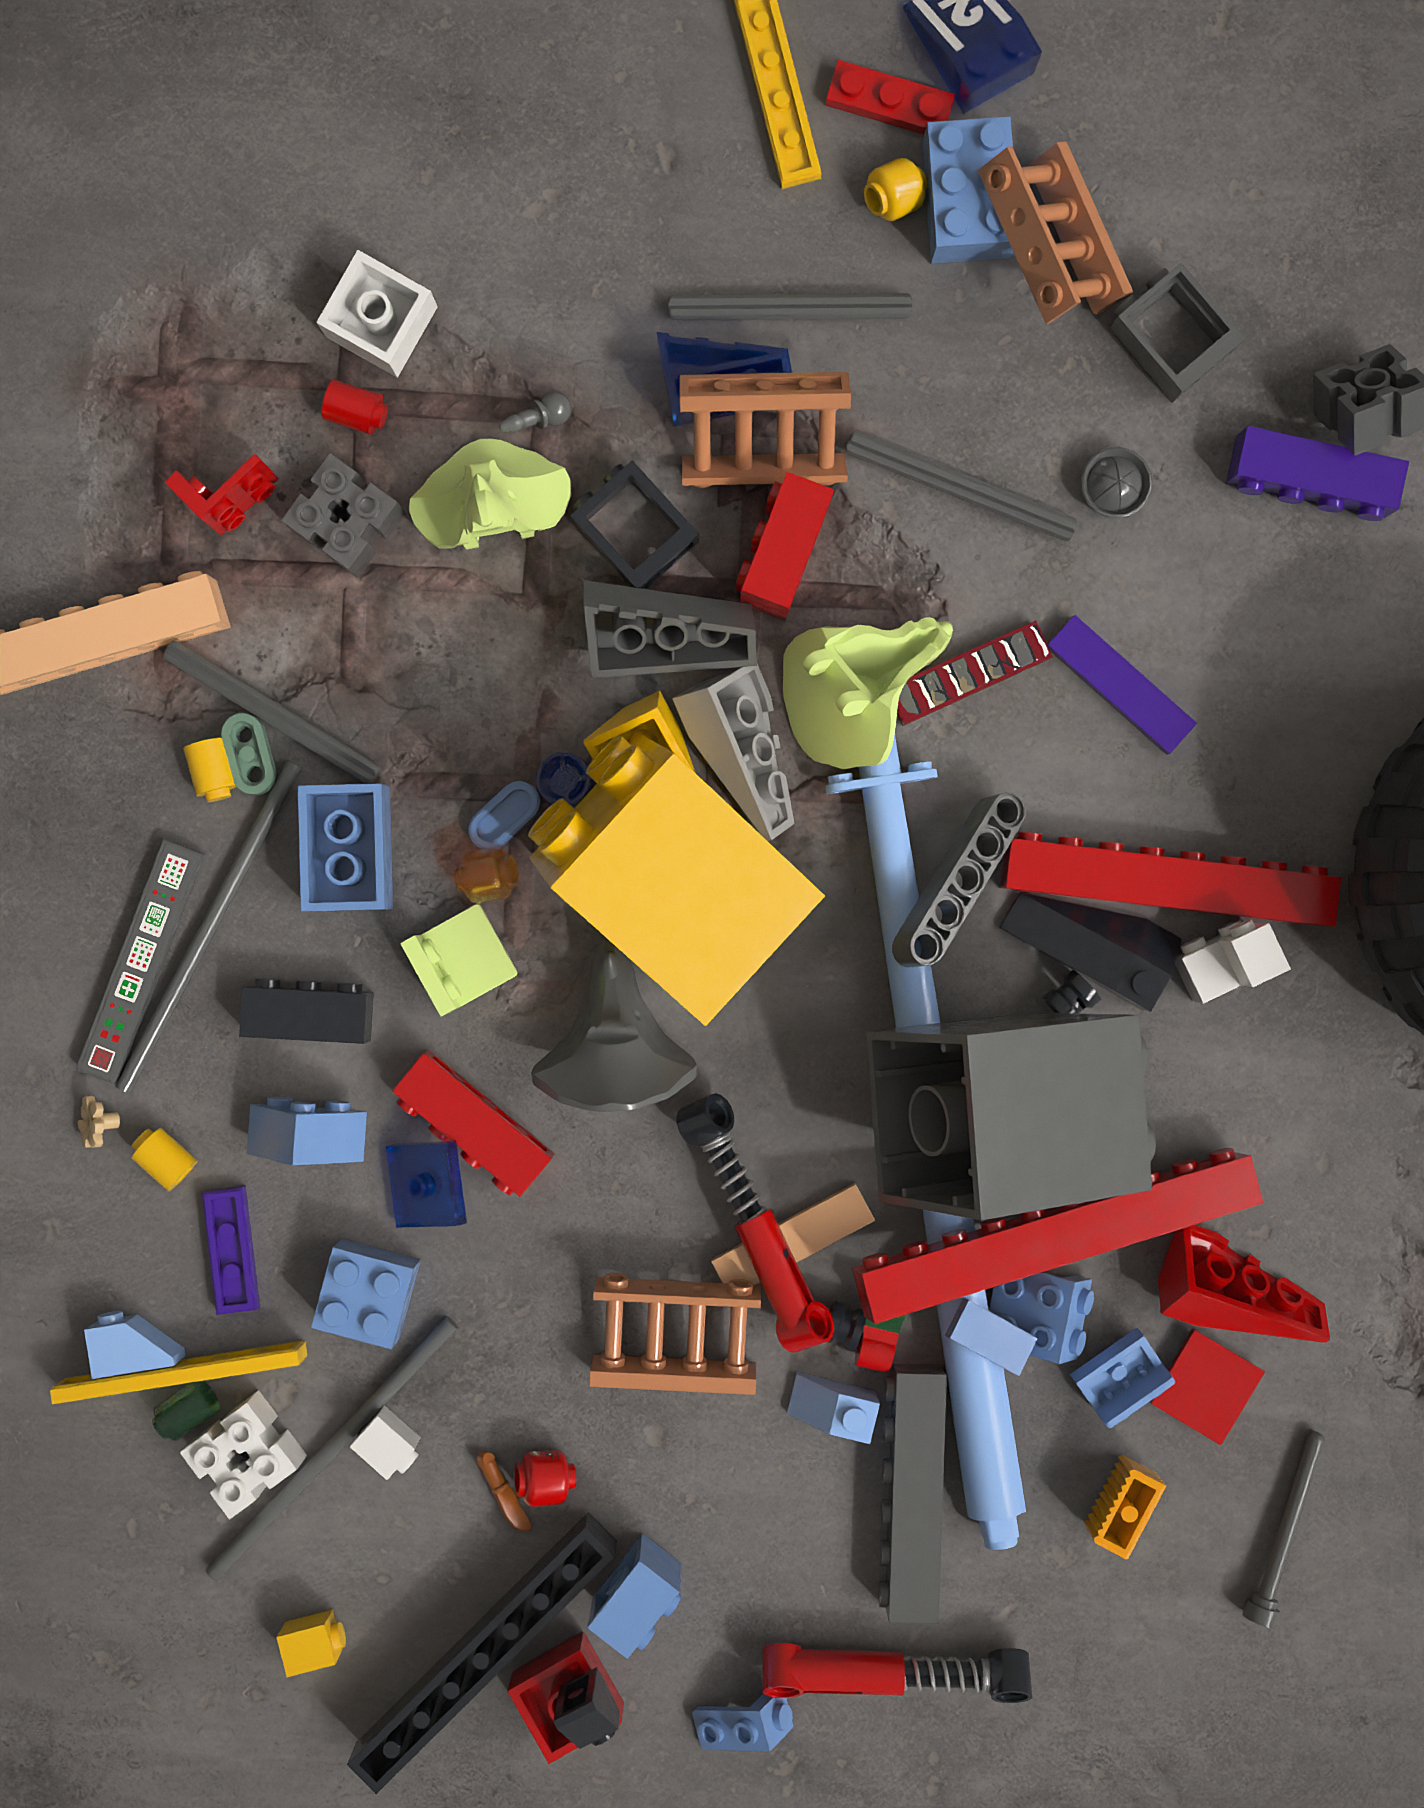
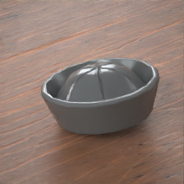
[1081,447,1152,518]

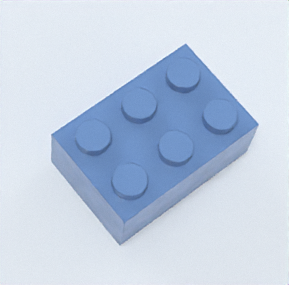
[922,116,1014,264]
[298,784,393,911]

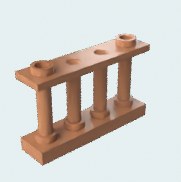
[978,141,1133,324]
[680,372,851,488]
[590,1273,761,1395]

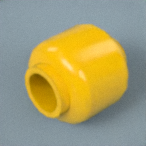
[864,158,927,221]

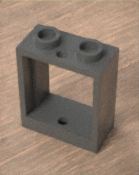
[1109,263,1246,403]

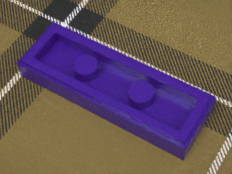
[202,1186,260,1315]

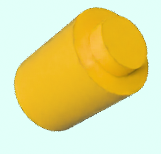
[183,738,236,802]
[131,1128,198,1192]

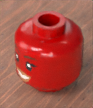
[514,1450,576,1507]

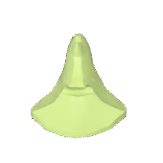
[409,439,571,550]
[783,617,953,769]

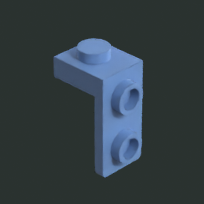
[692,1694,794,1752]

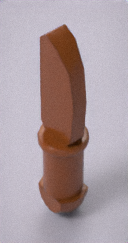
[476,1450,532,1532]

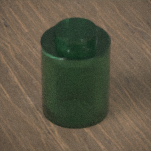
[152,1380,220,1441]

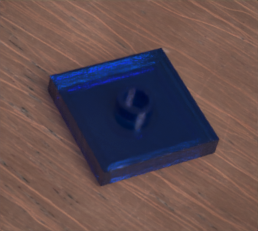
[385,1141,467,1228]

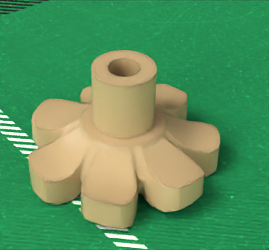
[78,1095,120,1148]

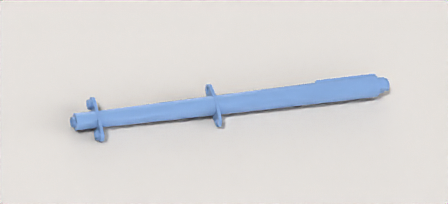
[825,734,1026,1550]

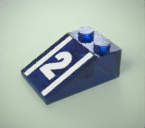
[903,0,1042,114]

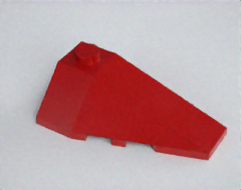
[1158,1225,1330,1343]

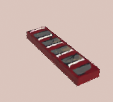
[897,620,1053,726]

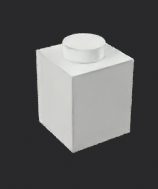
[350,1405,421,1480]

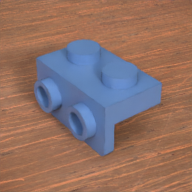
[1070,1328,1175,1429]

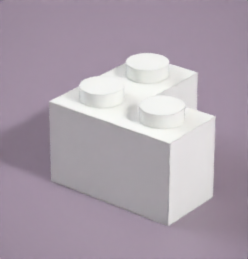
[1175,919,1291,1004]

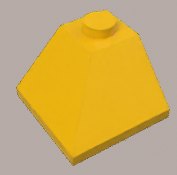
[583,691,695,772]

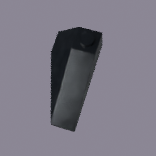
[999,893,1182,1012]

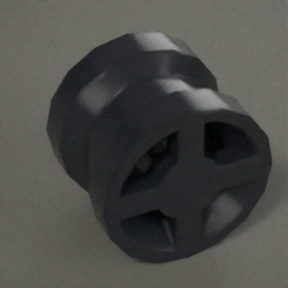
[828,1301,866,1351]

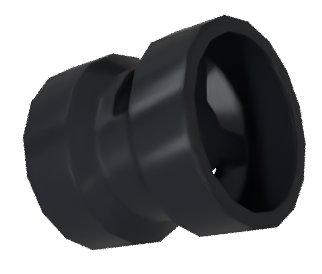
[1043,970,1101,1014]

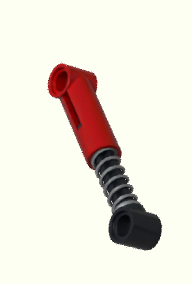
[676,1093,834,1353]
[762,1643,1032,1703]

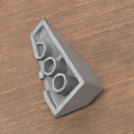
[672,664,795,841]

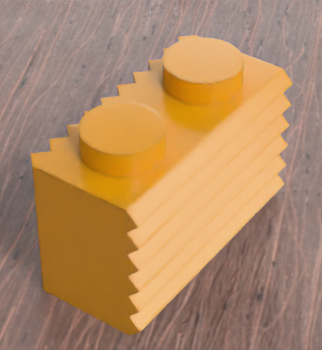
[1084,1455,1167,1559]

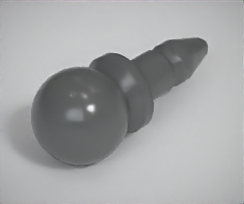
[498,392,571,432]

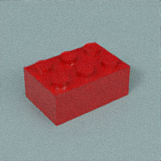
[735,472,834,621]

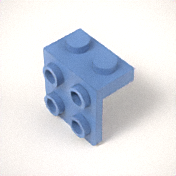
[989,1272,1094,1364]

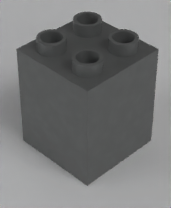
[866,1013,1156,1220]

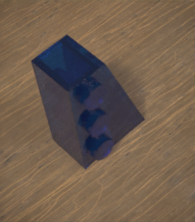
[656,332,792,427]

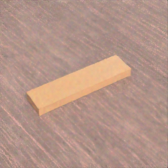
[711,1183,875,1285]

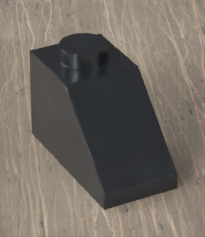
[553,1667,620,1749]

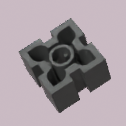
[1313,344,1424,456]

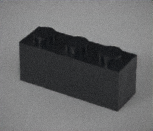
[239,978,374,1044]

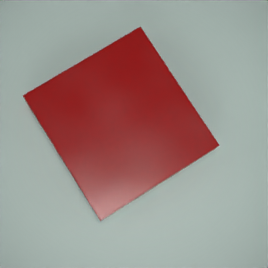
[1150,1328,1265,1445]

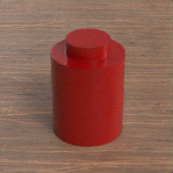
[322,379,388,435]

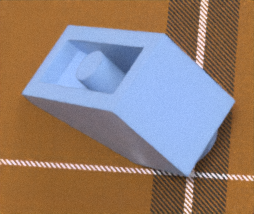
[84,1310,186,1379]
[787,1372,880,1444]

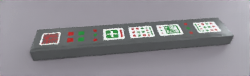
[76,839,206,1084]

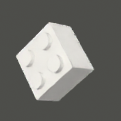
[316,250,438,378]

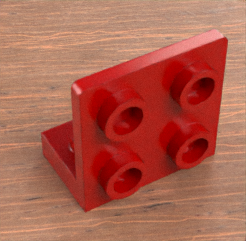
[165,454,279,535]

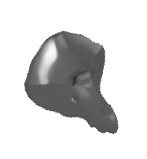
[531,938,697,1112]

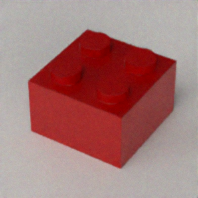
[507,1631,624,1764]

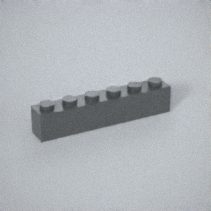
[878,1363,947,1624]

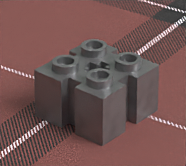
[281,453,405,578]

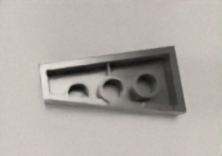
[583,580,757,678]

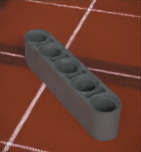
[892,792,1026,967]

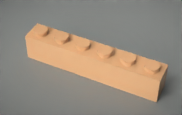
[0,571,231,695]

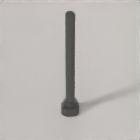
[1242,1431,1324,1628]

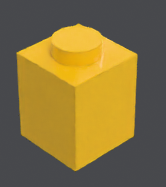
[276,1609,346,1677]

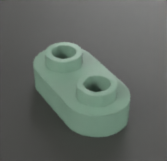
[221,713,277,795]

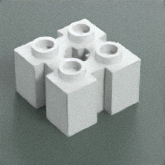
[180,1390,307,1520]

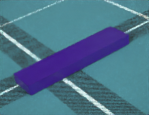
[1047,615,1197,755]

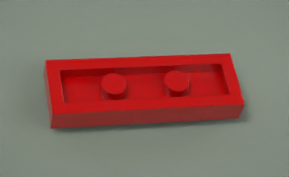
[825,60,956,134]

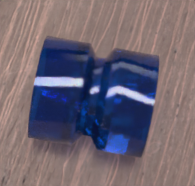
[536,752,594,808]

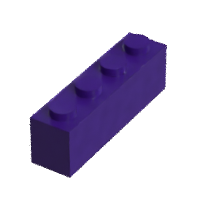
[1226,426,1409,521]

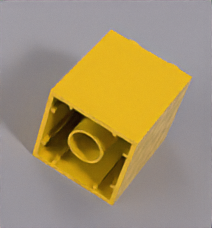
[528,735,825,1026]

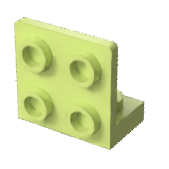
[400,904,518,1016]

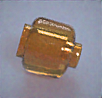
[454,847,519,904]

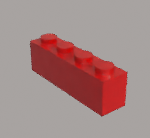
[392,1050,555,1197]

